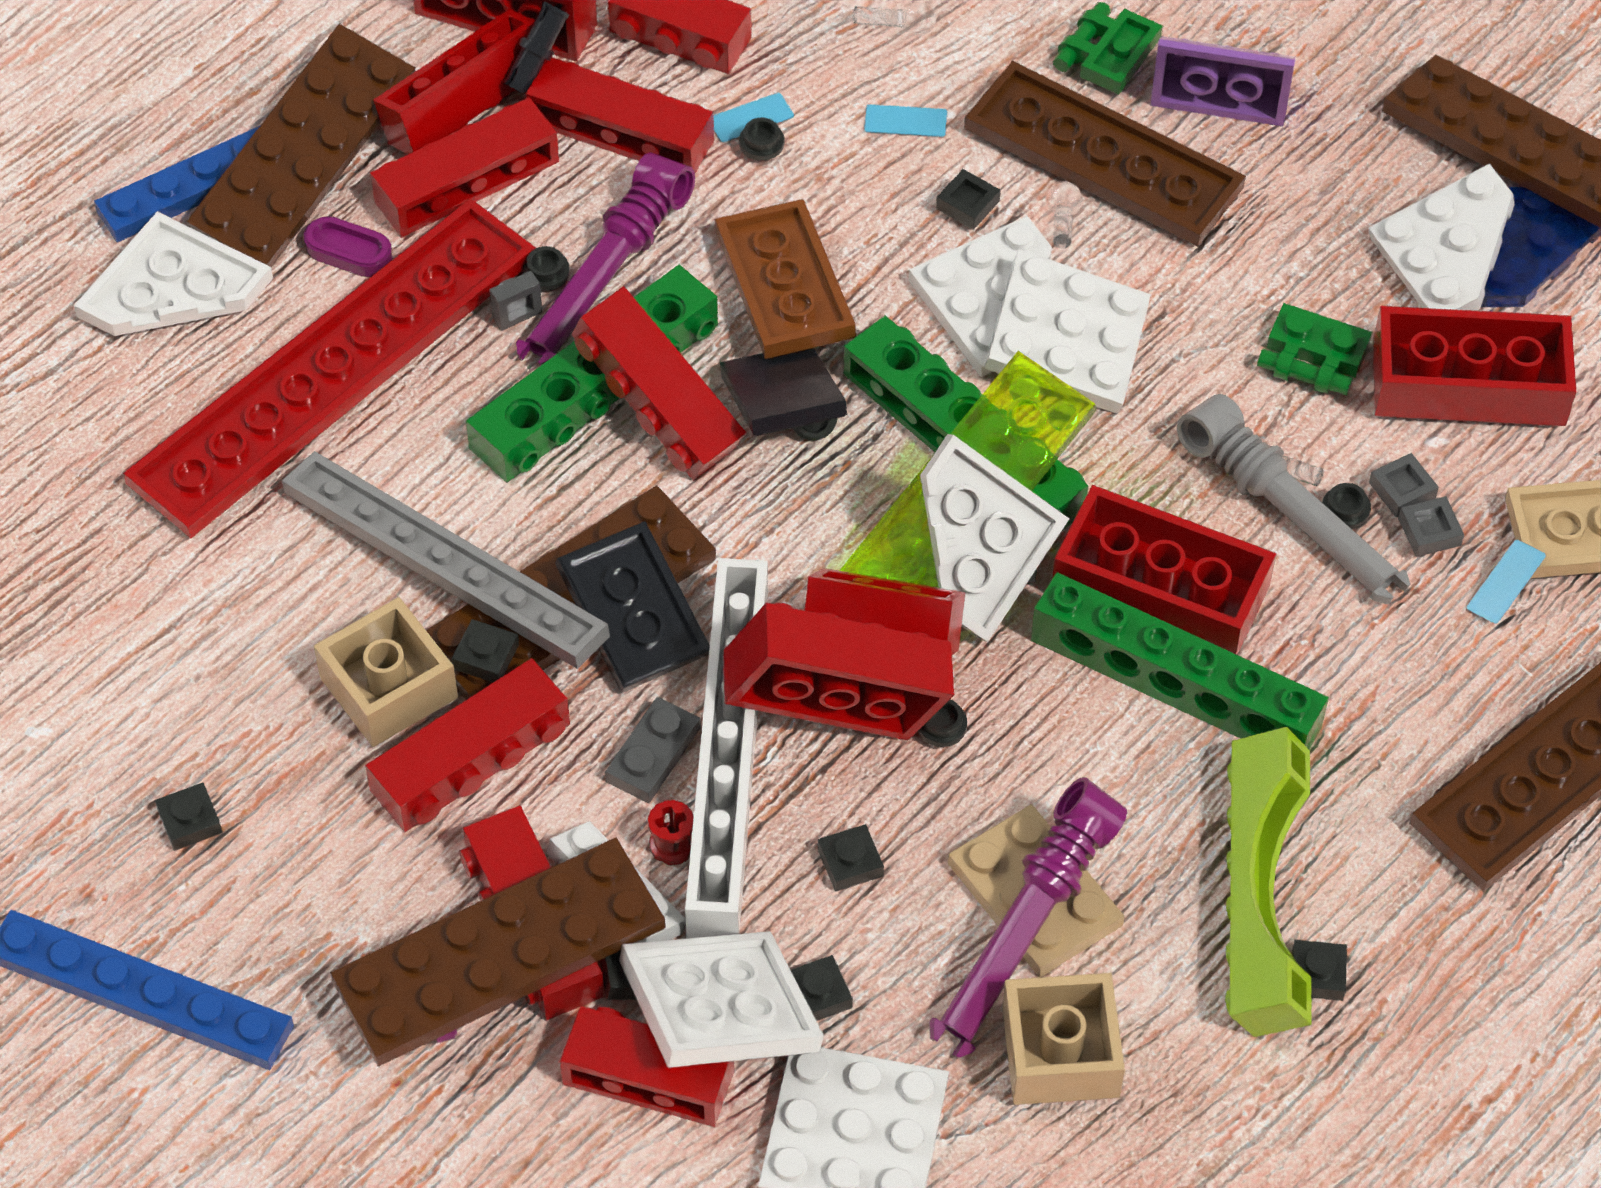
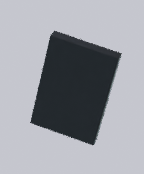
[719,348,847,436]
[555,521,710,693]

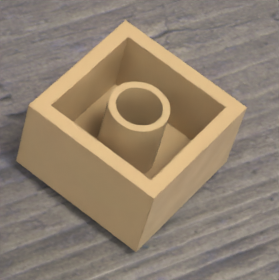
[314,597,458,747]
[1002,973,1125,1105]

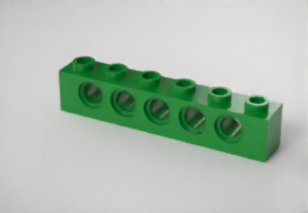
[466,264,718,483]
[843,315,1088,533]
[1031,572,1329,750]

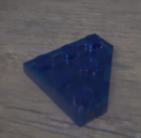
[1481,187,1601,308]

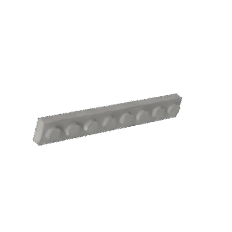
[282,451,610,669]

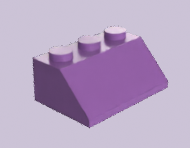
[1150,36,1296,127]

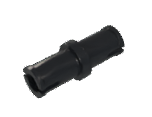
[503,1,570,94]

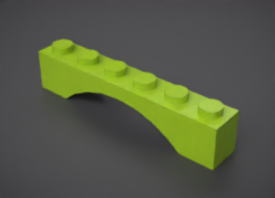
[1225,727,1312,1037]

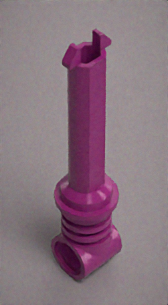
[516,152,695,366]
[929,777,1127,1058]

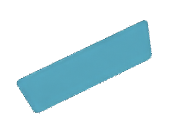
[714,93,794,142]
[865,104,947,137]
[1467,540,1546,624]

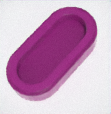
[304,216,393,277]

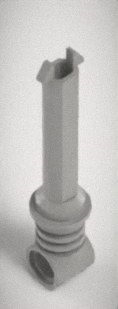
[1177,394,1410,604]

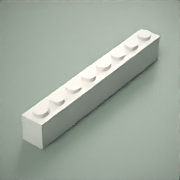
[685,558,768,939]

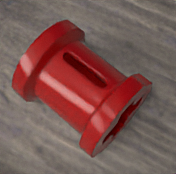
[648,800,694,866]

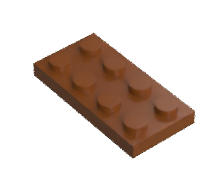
[715,199,856,359]

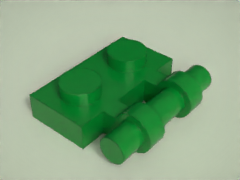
[1053,2,1163,95]
[1257,303,1373,396]

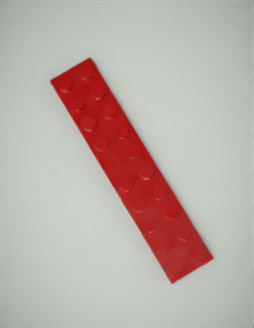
[123,198,536,539]

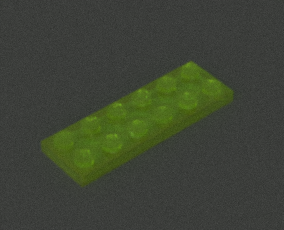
[839,351,1097,588]

